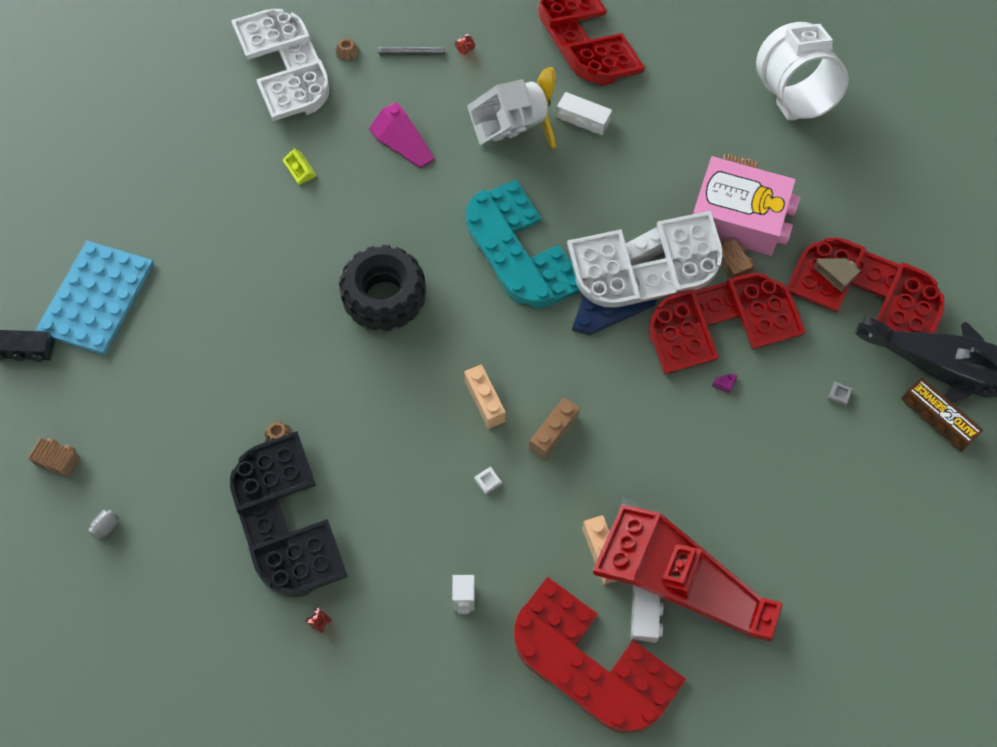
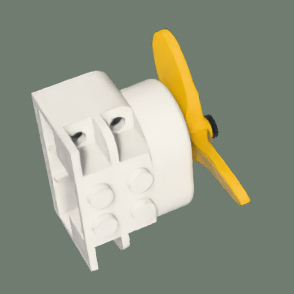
[467,67,556,149]

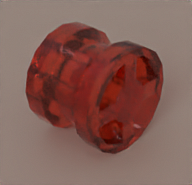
[455,34,475,55]
[305,607,332,634]

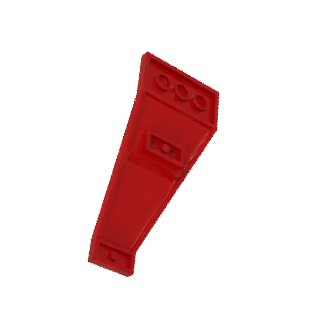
[593,505,783,642]

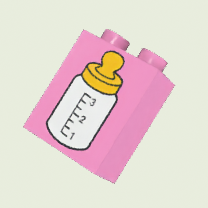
[693,156,801,256]

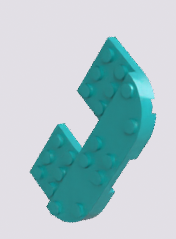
[466,179,581,308]

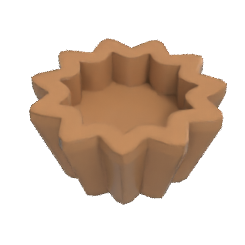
[335,38,359,61]
[264,422,292,442]

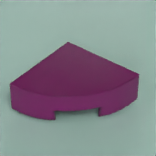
[712,374,737,394]

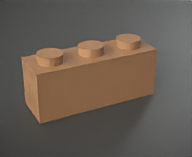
[529,397,580,460]

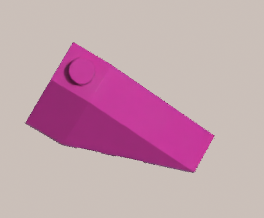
[369,102,435,168]

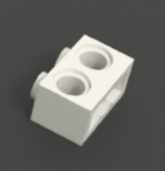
[452,575,475,615]

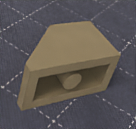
[813,258,860,292]

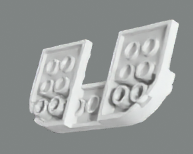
[231,9,329,121]
[567,211,722,307]

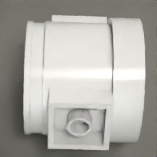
[756,22,849,120]

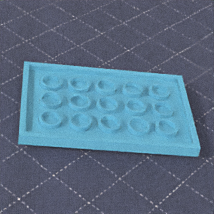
[35,241,154,355]

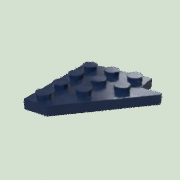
[572,295,657,335]

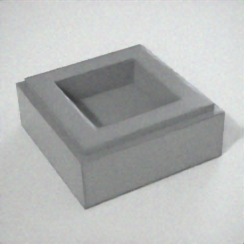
[827,382,853,407]

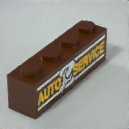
[901,377,983,452]

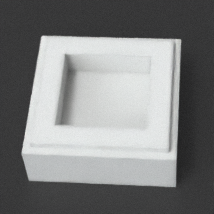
[474,467,502,495]

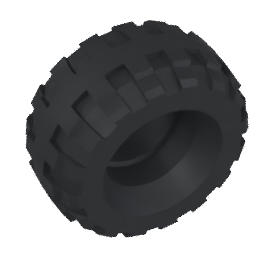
[339,245,426,331]

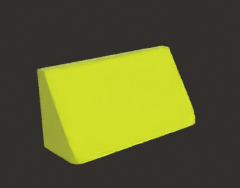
[283,148,317,185]

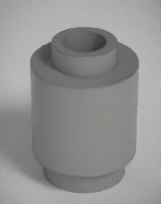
[88,509,119,541]

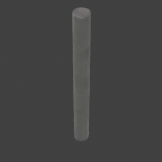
[378,47,444,54]

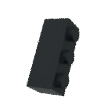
[0,330,55,362]

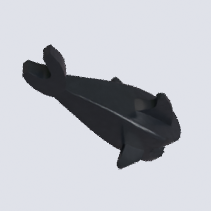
[855,316,997,402]

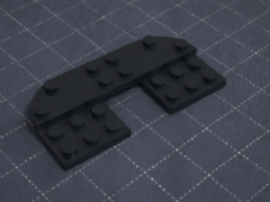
[230,431,348,597]

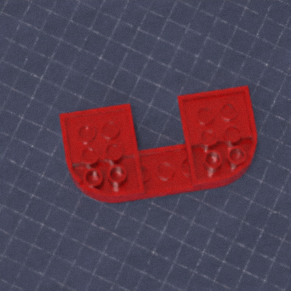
[537,0,645,85]
[787,237,944,333]
[648,273,806,375]
[514,576,686,733]

